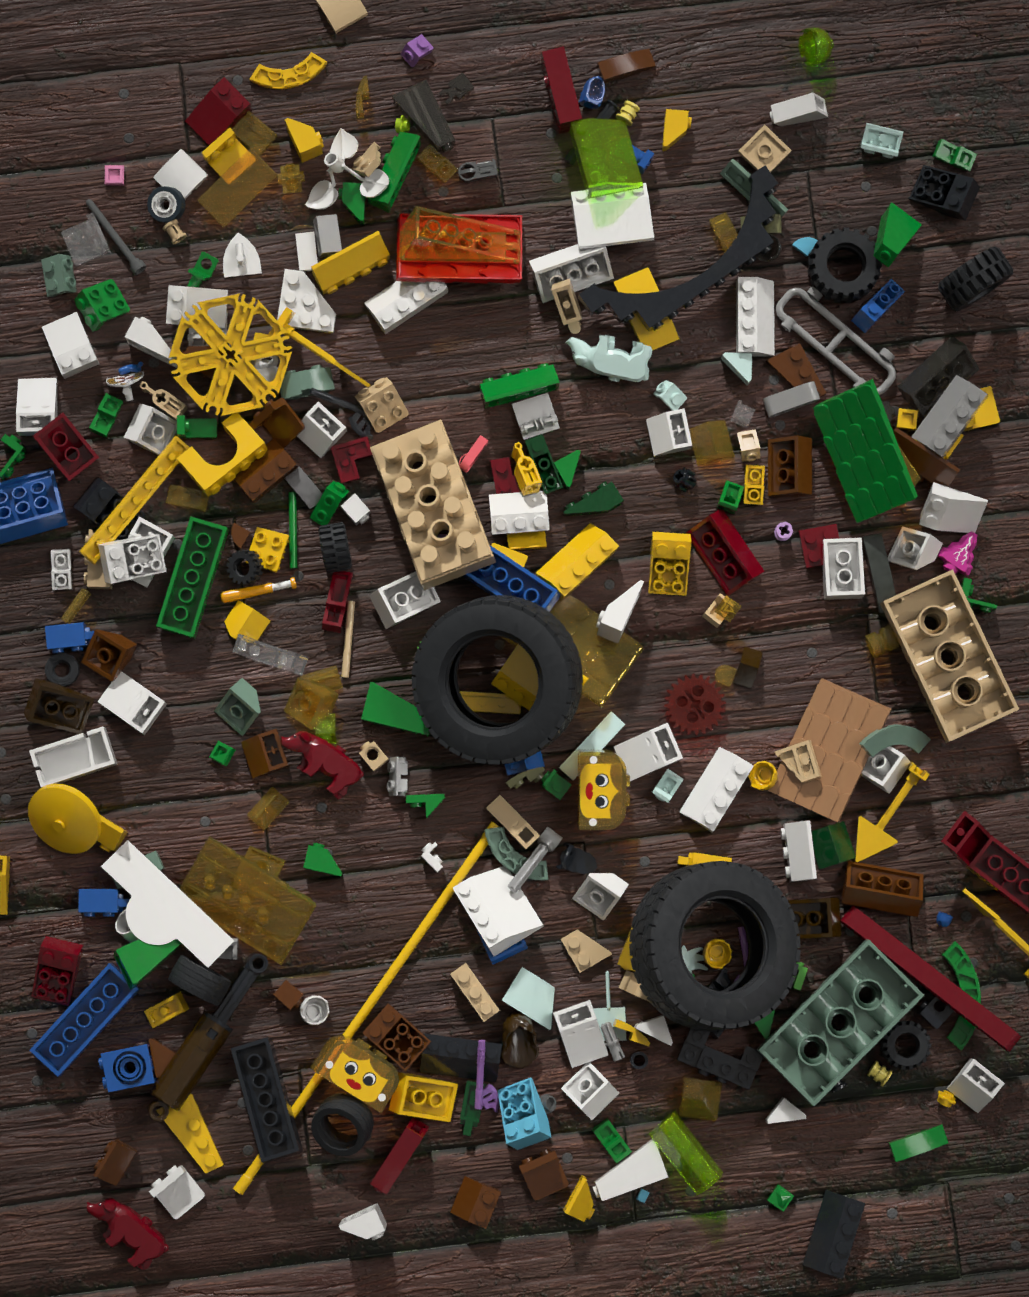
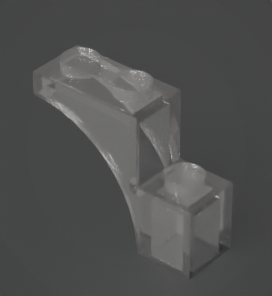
[232,634,308,676]

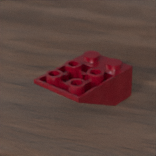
[31,936,83,1006]

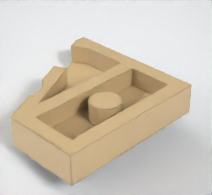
[351,142,381,177]
[775,740,822,783]

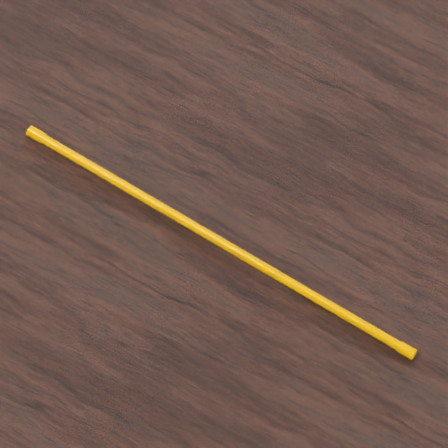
[233,821,499,1195]

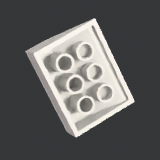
[571,183,654,249]
[453,866,544,956]

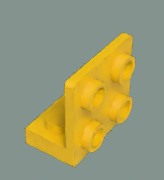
[202,128,256,185]
[963,386,1000,432]

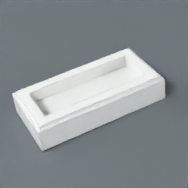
[295,232,318,272]

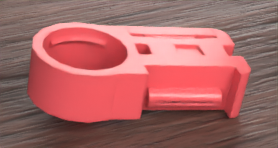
[459,435,488,473]

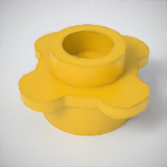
[937,1090,956,1107]

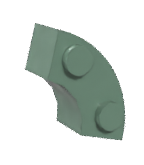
[280,365,335,400]

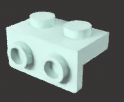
[861,123,903,158]

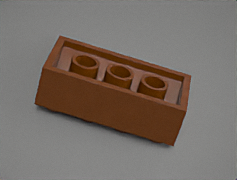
[893,428,960,489]
[842,861,923,917]

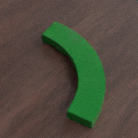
[942,941,981,1051]

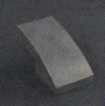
[284,466,322,509]

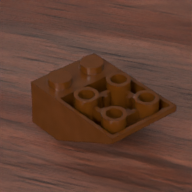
[363,1004,431,1071]

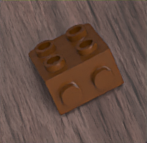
[249,397,305,448]
[519,1148,569,1200]

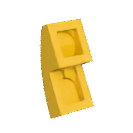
[613,1019,650,1046]

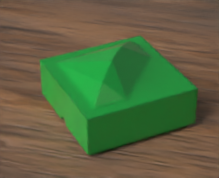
[209,741,236,767]
[767,1184,794,1212]

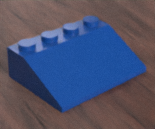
[0,468,68,544]

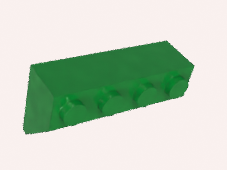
[368,132,421,213]
[479,363,560,409]

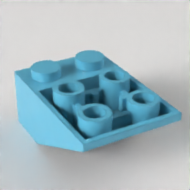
[497,1078,551,1150]

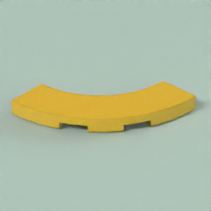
[249,52,328,89]

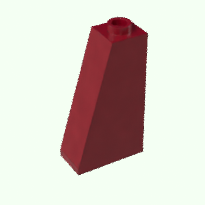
[370,1117,429,1195]

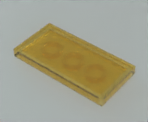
[197,148,277,228]

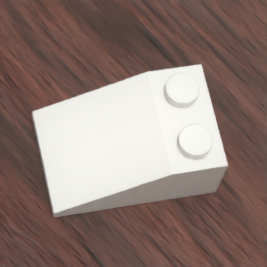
[166,285,228,328]
[42,312,99,379]
[125,317,177,368]
[919,482,988,533]
[823,538,865,600]
[369,572,441,629]
[596,580,644,644]
[861,746,911,794]

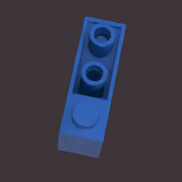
[851,279,905,333]

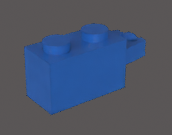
[45,622,94,654]
[78,889,130,917]

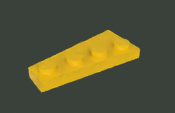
[156,1094,224,1173]

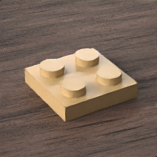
[738,125,792,172]

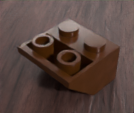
[241,729,289,779]
[93,1139,138,1186]

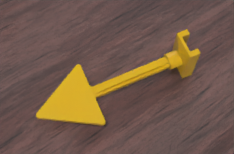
[267,307,370,388]
[855,761,930,862]
[963,888,1029,979]

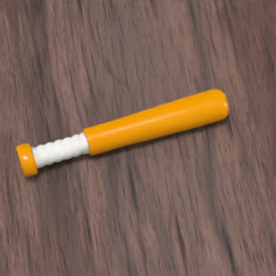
[220,577,297,603]

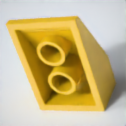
[389,1072,458,1122]

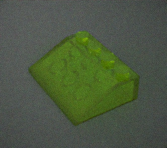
[570,118,643,199]

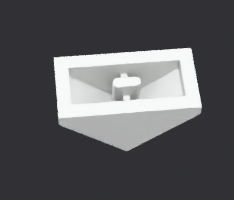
[766,1097,806,1124]

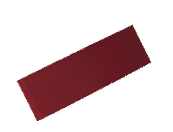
[322,571,353,633]

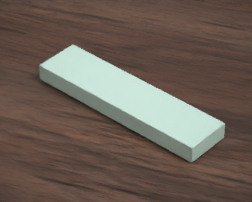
[559,712,625,781]

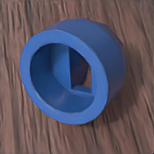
[936,911,953,927]

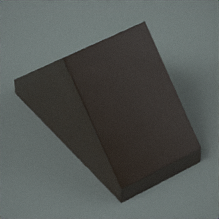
[733,646,763,689]

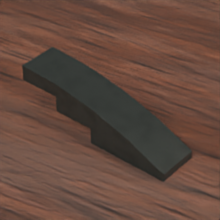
[862,533,896,613]

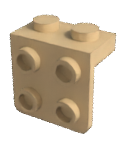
[355,377,408,433]

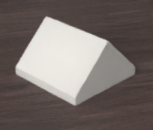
[634,1015,673,1046]

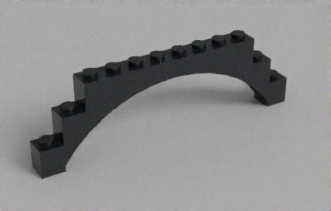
[578,165,778,332]

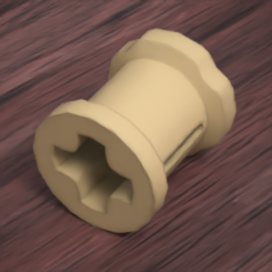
[163,219,187,245]

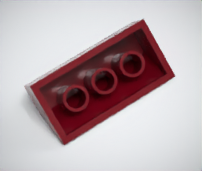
[686,508,765,596]

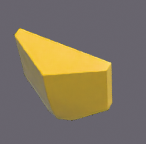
[224,600,271,643]

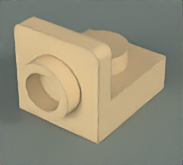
[737,429,760,462]

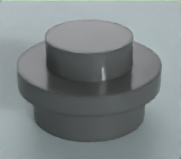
[540,1094,556,1114]

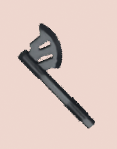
[310,388,373,440]

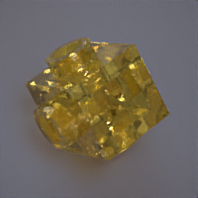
[277,163,305,194]

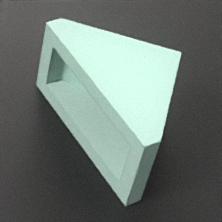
[721,352,752,385]

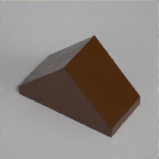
[149,1038,176,1078]

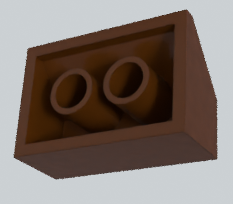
[768,435,812,497]
[234,438,298,504]

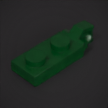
[460,1081,486,1136]

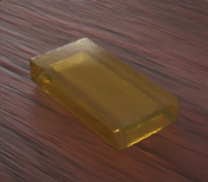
[61,588,91,624]

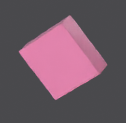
[105,165,125,186]

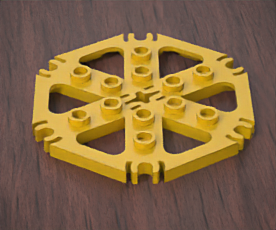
[168,294,292,416]

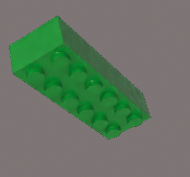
[156,516,229,640]

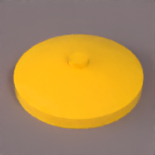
[28,784,102,854]

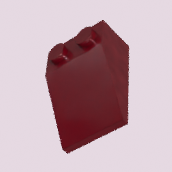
[185,77,252,145]
[33,412,99,481]

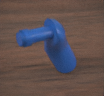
[118,362,143,375]

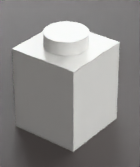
[341,494,371,526]

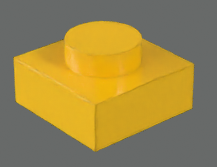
[896,408,918,430]

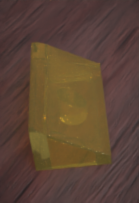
[300,666,343,698]
[247,787,290,830]

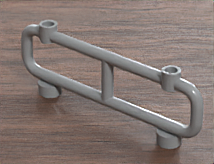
[776,286,896,395]

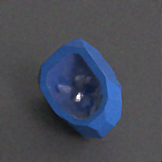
[579,76,605,109]

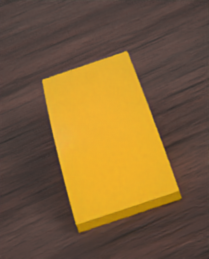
[613,267,679,351]

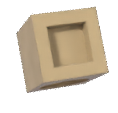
[359,741,389,772]

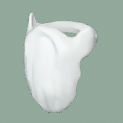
[251,355,278,391]

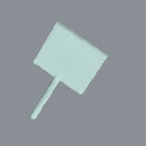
[593,971,626,1041]

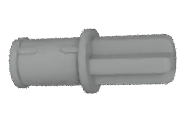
[600,1022,625,1061]

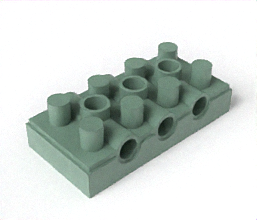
[756,939,924,1106]

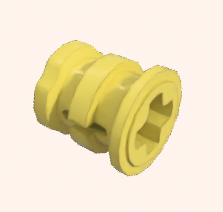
[616,100,640,126]
[867,1061,893,1086]

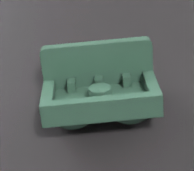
[41,254,77,297]

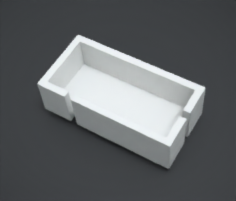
[29,727,118,787]

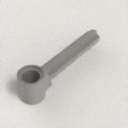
[508,826,563,893]

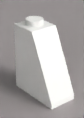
[770,93,828,126]

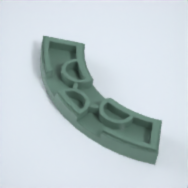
[859,724,931,757]
[484,827,548,880]

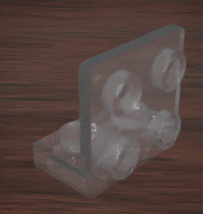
[61,213,111,266]

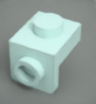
[654,380,687,411]
[653,769,684,803]

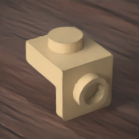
[702,593,735,628]

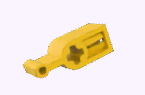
[511,442,542,496]

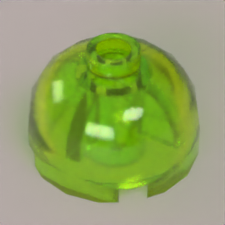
[799,27,834,66]

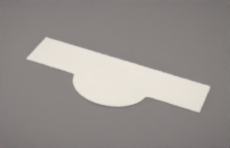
[101,840,234,967]

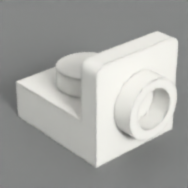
[421,842,443,873]

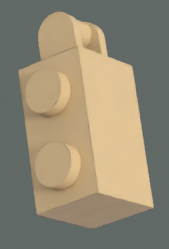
[552,279,582,334]

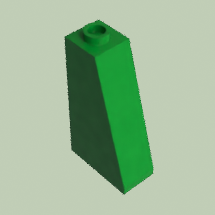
[873,202,922,268]
[361,682,430,737]
[113,939,183,990]

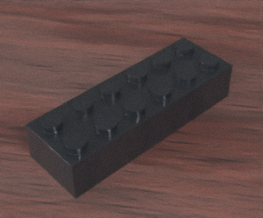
[231,1037,303,1163]

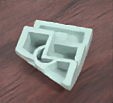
[502,967,555,1030]

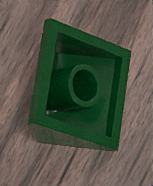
[811,821,856,869]

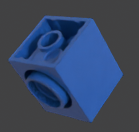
[99,1044,158,1092]

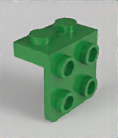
[74,279,130,332]

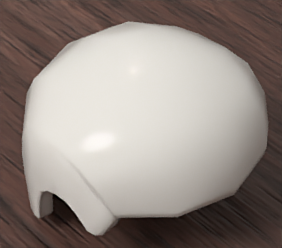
[300,995,330,1025]

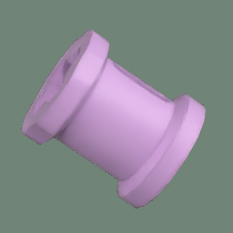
[774,522,793,541]

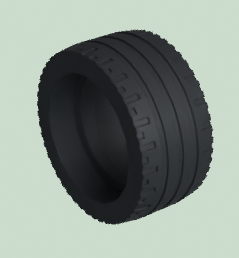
[168,955,231,1006]
[311,1093,374,1156]

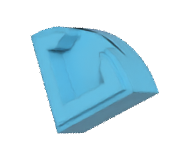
[792,237,818,257]

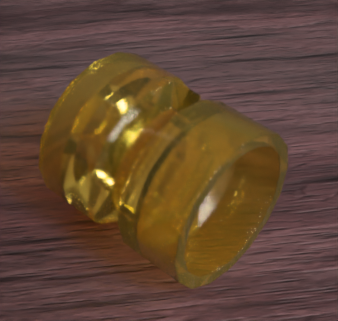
[864,625,900,658]

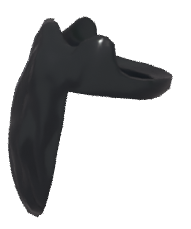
[556,843,597,874]

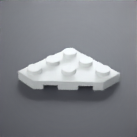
[277,269,336,333]

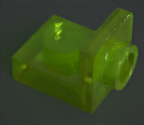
[315,713,337,743]

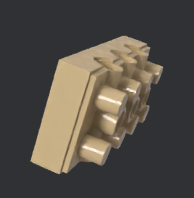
[370,420,496,590]
[880,569,1019,743]

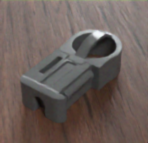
[458,159,498,183]

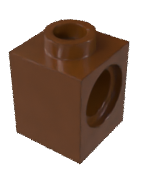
[273,980,304,1010]

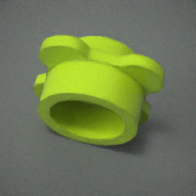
[395,115,410,133]

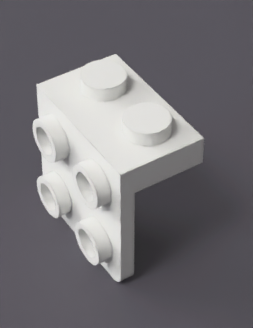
[149,1165,205,1219]

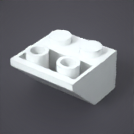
[297,402,347,458]
[646,408,692,457]
[947,1058,1004,1113]

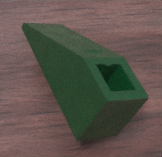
[524,434,563,494]
[563,481,624,517]

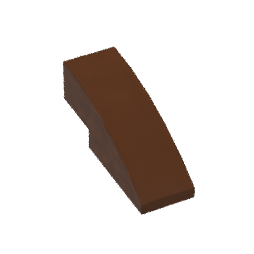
[597,49,656,83]

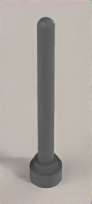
[86,199,147,275]

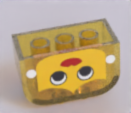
[577,749,630,830]
[310,1035,399,1113]

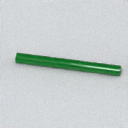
[289,492,297,569]

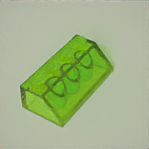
[648,1111,723,1195]

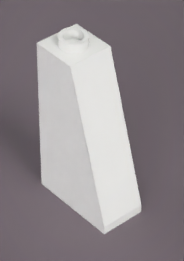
[593,1139,668,1201]

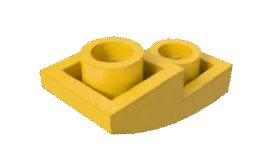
[744,464,765,505]

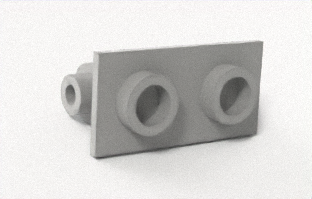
[387,757,408,796]

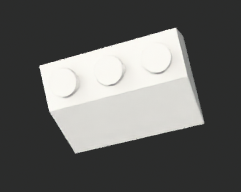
[489,491,549,535]
[780,820,817,882]

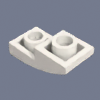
[51,549,72,590]

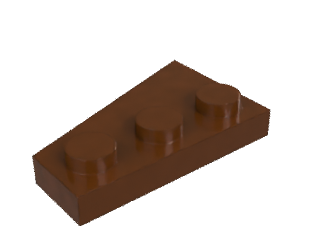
[766,343,826,397]

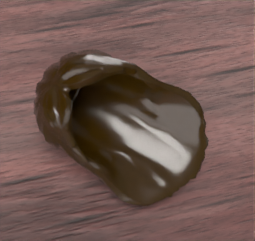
[501,1011,539,1068]

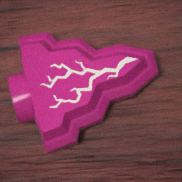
[937,531,977,576]

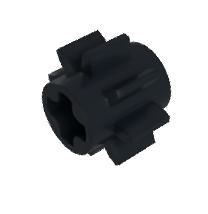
[673,467,697,492]

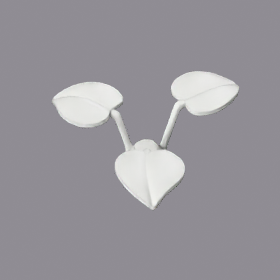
[305,128,389,210]

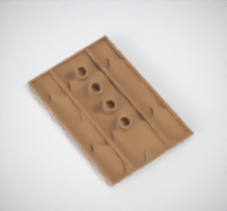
[768,678,892,822]

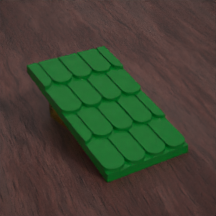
[813,379,921,523]

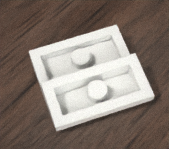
[153,149,208,200]

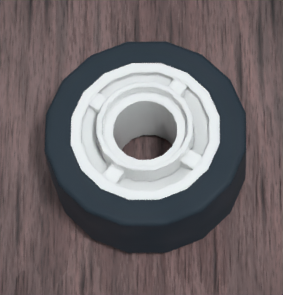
[147,186,186,223]

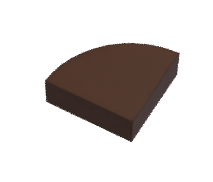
[231,523,251,549]

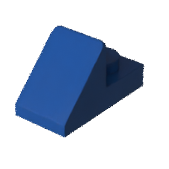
[505,751,545,776]

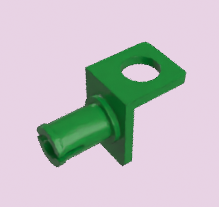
[187,252,219,288]

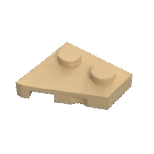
[561,930,612,973]

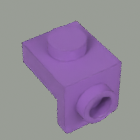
[400,34,434,67]

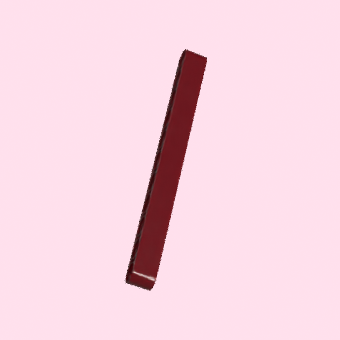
[840,905,1021,1052]

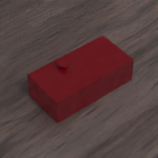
[541,46,582,134]

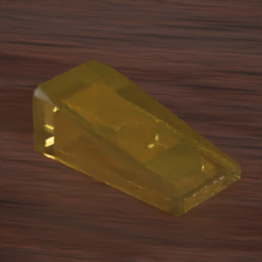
[166,485,209,512]

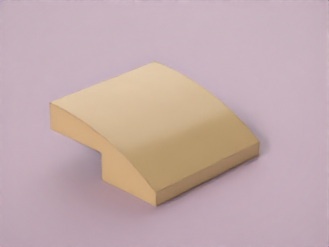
[316,0,368,33]

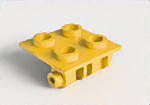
[245,527,290,573]

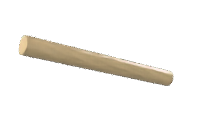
[341,601,355,678]

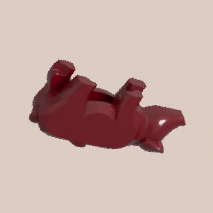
[280,731,364,799]
[87,1198,169,1270]

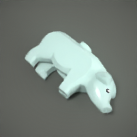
[565,335,652,382]

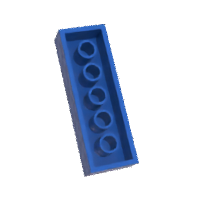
[463,545,561,612]
[29,963,140,1077]

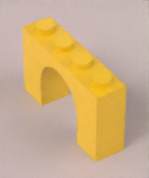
[177,412,268,497]

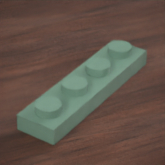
[720,159,788,218]

